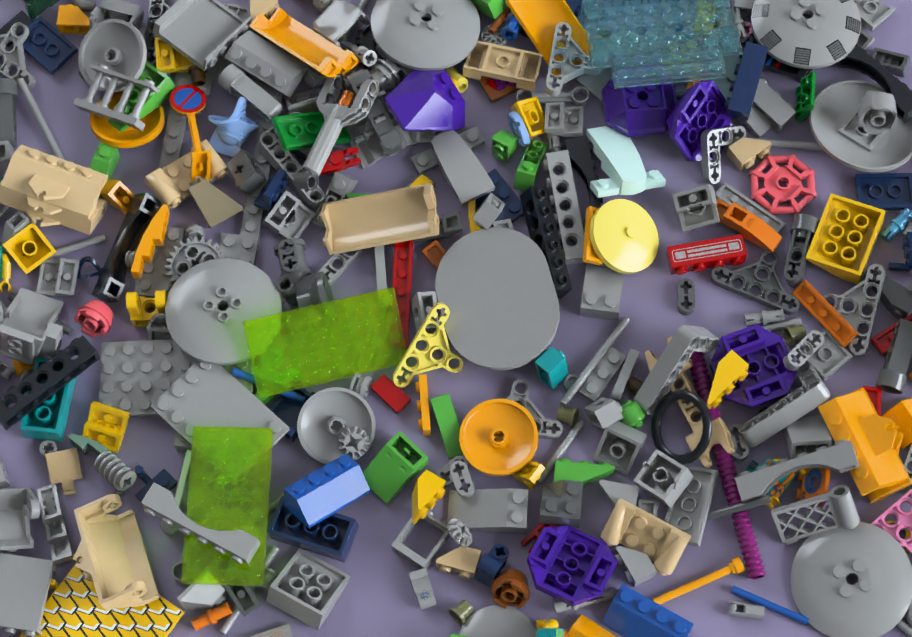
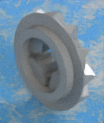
[338,427,370,458]
[447,518,473,547]

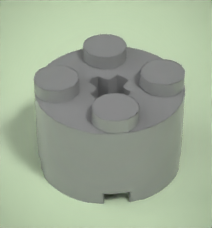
[858,91,897,134]

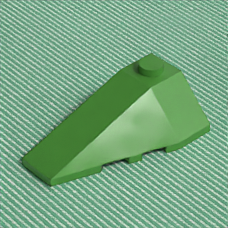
[108,61,176,132]

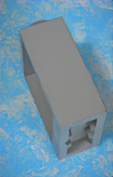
[391,510,450,569]

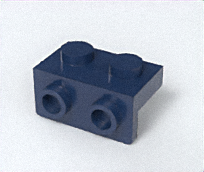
[254,169,288,211]

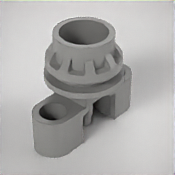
[369,46,414,92]

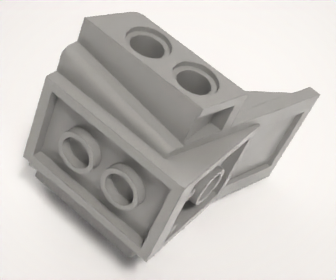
[0,287,64,366]

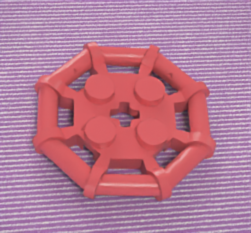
[749,154,817,215]

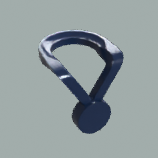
[77,256,103,280]

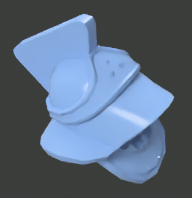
[208,97,259,157]

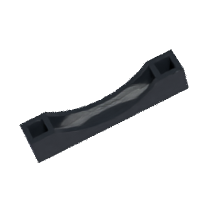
[835,44,912,123]
[564,136,603,232]
[92,192,161,303]

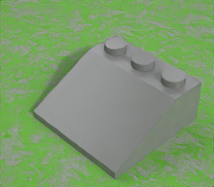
[266,548,351,630]

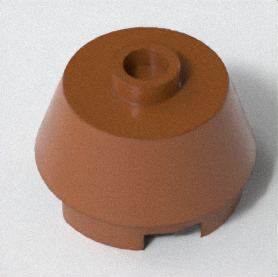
[490,569,530,609]

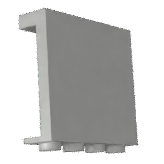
[153,0,252,71]
[0,553,58,637]

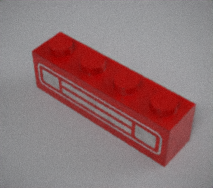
[666,234,747,275]

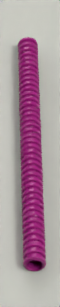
[690,351,766,580]

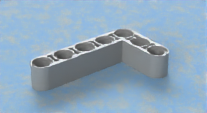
[258,112,324,210]
[633,325,719,415]
[738,363,831,447]

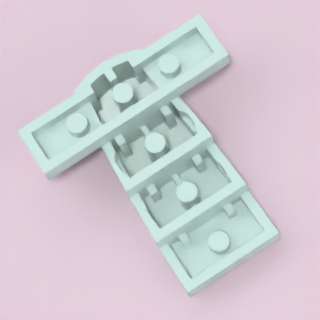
[586,126,666,198]

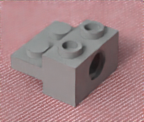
[672,184,720,232]
[262,190,315,239]
[411,291,446,334]

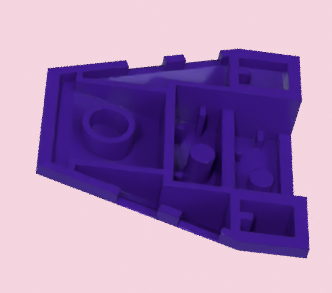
[384,70,465,132]

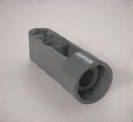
[0,78,18,147]
[784,214,820,288]
[875,318,912,394]

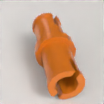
[191,602,233,631]

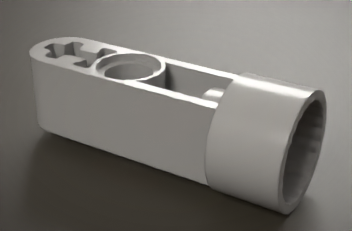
[217,63,284,123]

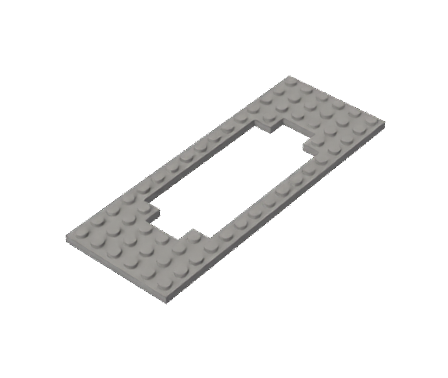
[135,35,291,307]

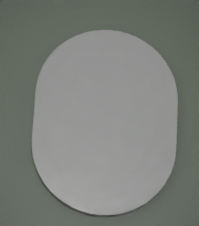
[435,227,560,370]

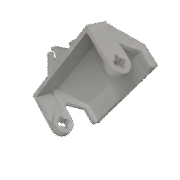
[0,487,40,552]

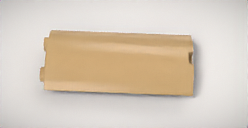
[319,183,439,255]

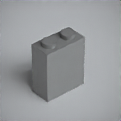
[783,416,832,459]

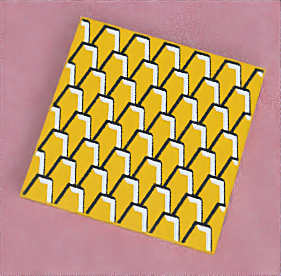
[19,559,185,637]

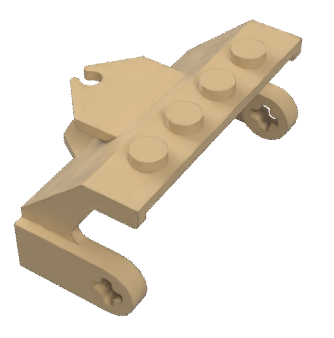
[0,145,108,235]
[73,494,160,611]

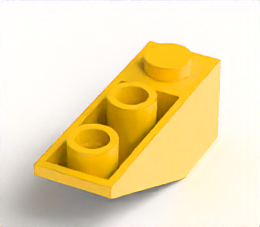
[707,350,749,409]
[412,469,446,524]

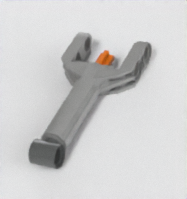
[293,75,379,191]

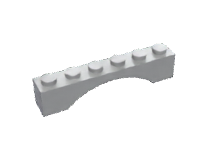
[735,439,860,502]
[141,482,260,565]

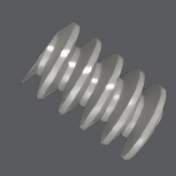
[94,451,137,491]

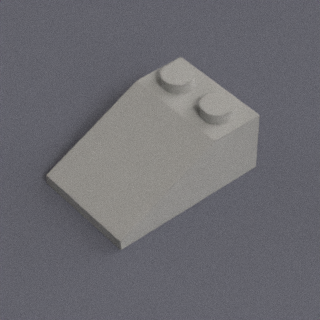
[580,263,624,321]

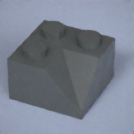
[539,480,583,528]

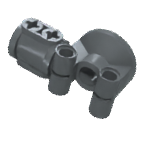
[273,238,338,340]

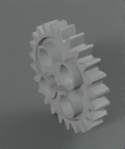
[165,236,226,285]

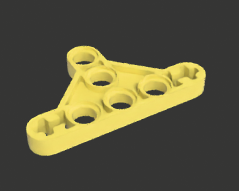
[392,302,463,388]

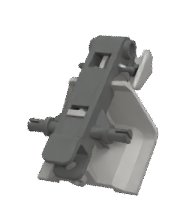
[342,69,418,169]

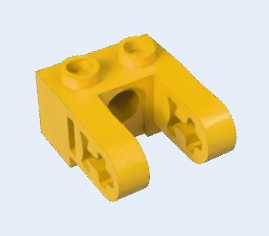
[126,290,168,327]

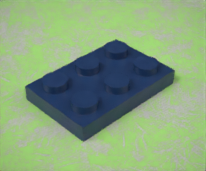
[18,16,78,75]
[476,169,524,227]
[854,173,912,211]

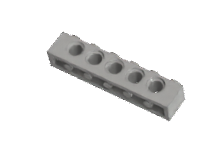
[542,150,584,265]

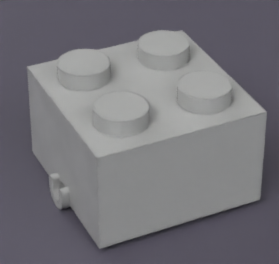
[633,449,694,508]

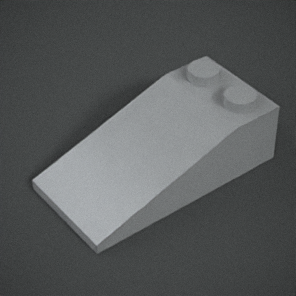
[447,488,529,534]

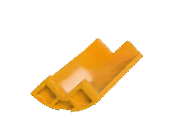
[505,0,600,75]
[249,7,360,78]

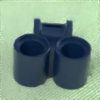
[474,544,509,588]

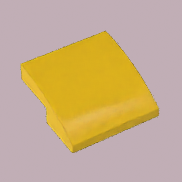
[155,37,195,73]
[82,401,130,453]

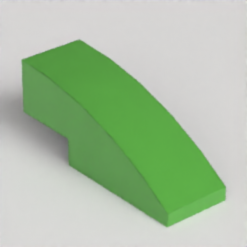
[430,393,463,459]

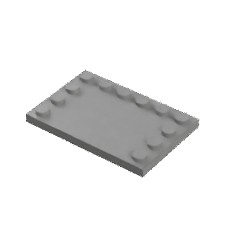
[150,360,290,485]

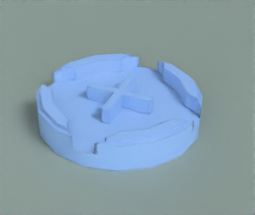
[507,110,530,147]

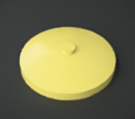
[590,199,659,274]

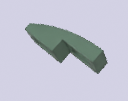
[68,434,108,456]

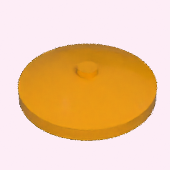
[90,91,165,148]
[459,399,538,477]

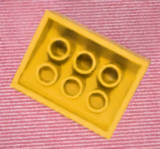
[805,193,886,285]

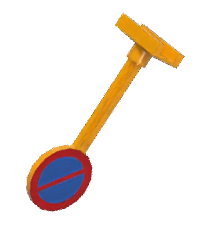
[169,85,211,182]

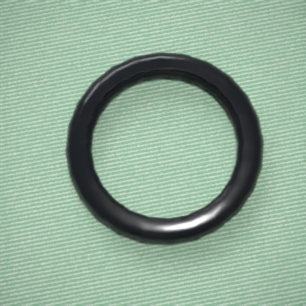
[651,390,712,465]

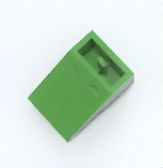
[363,431,429,504]

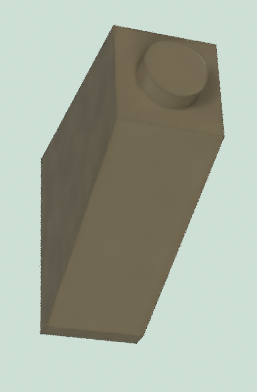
[187,178,244,228]

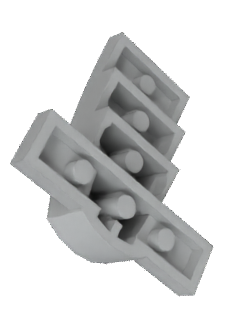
[411,126,495,206]

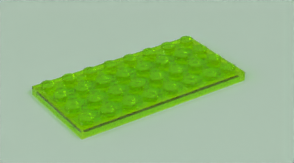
[242,287,409,398]
[181,426,273,586]

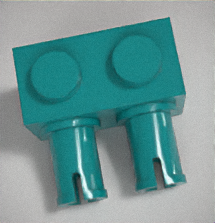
[533,346,569,391]

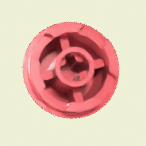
[74,300,114,338]

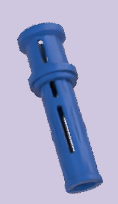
[501,14,522,41]

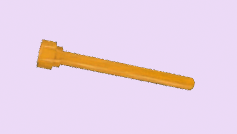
[653,557,745,605]

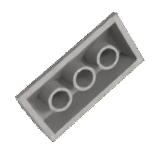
[224,30,309,98]

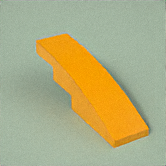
[131,204,170,280]

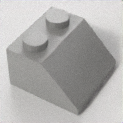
[592,421,647,476]

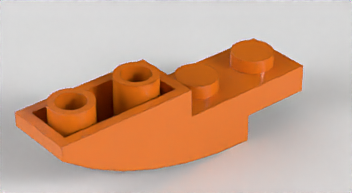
[717,199,782,253]

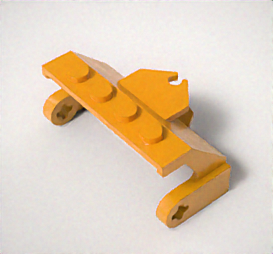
[818,387,912,504]

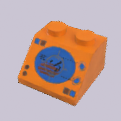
[795,468,831,509]

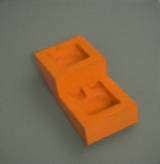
[421,240,446,270]

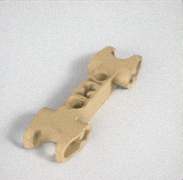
[645,336,735,468]

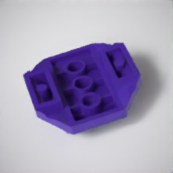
[601,66,677,137]
[666,80,733,162]
[709,324,797,408]
[527,525,618,607]

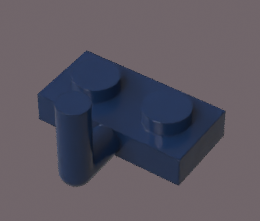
[888,232,912,271]
[135,465,177,502]

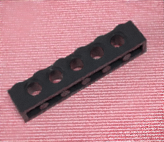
[520,186,572,299]
[0,335,100,430]

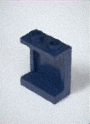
[270,379,315,442]

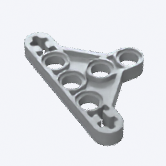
[0,22,36,90]
[545,22,603,96]
[823,264,886,357]
[505,379,563,440]

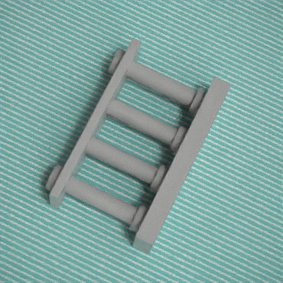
[73,64,160,131]

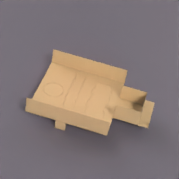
[45,447,83,496]

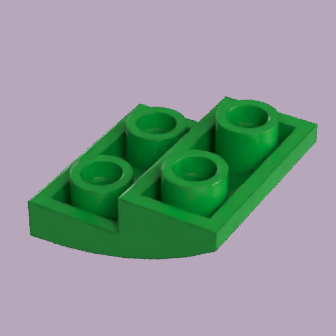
[795,71,816,122]

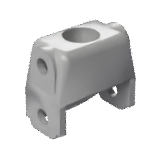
[89,0,144,30]
[312,0,370,49]

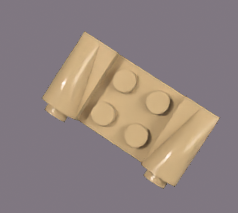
[463,41,543,91]
[144,139,228,209]
[600,498,691,576]

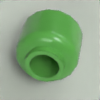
[620,400,646,429]

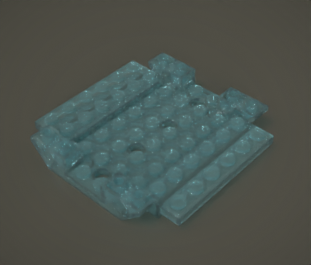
[581,0,743,89]

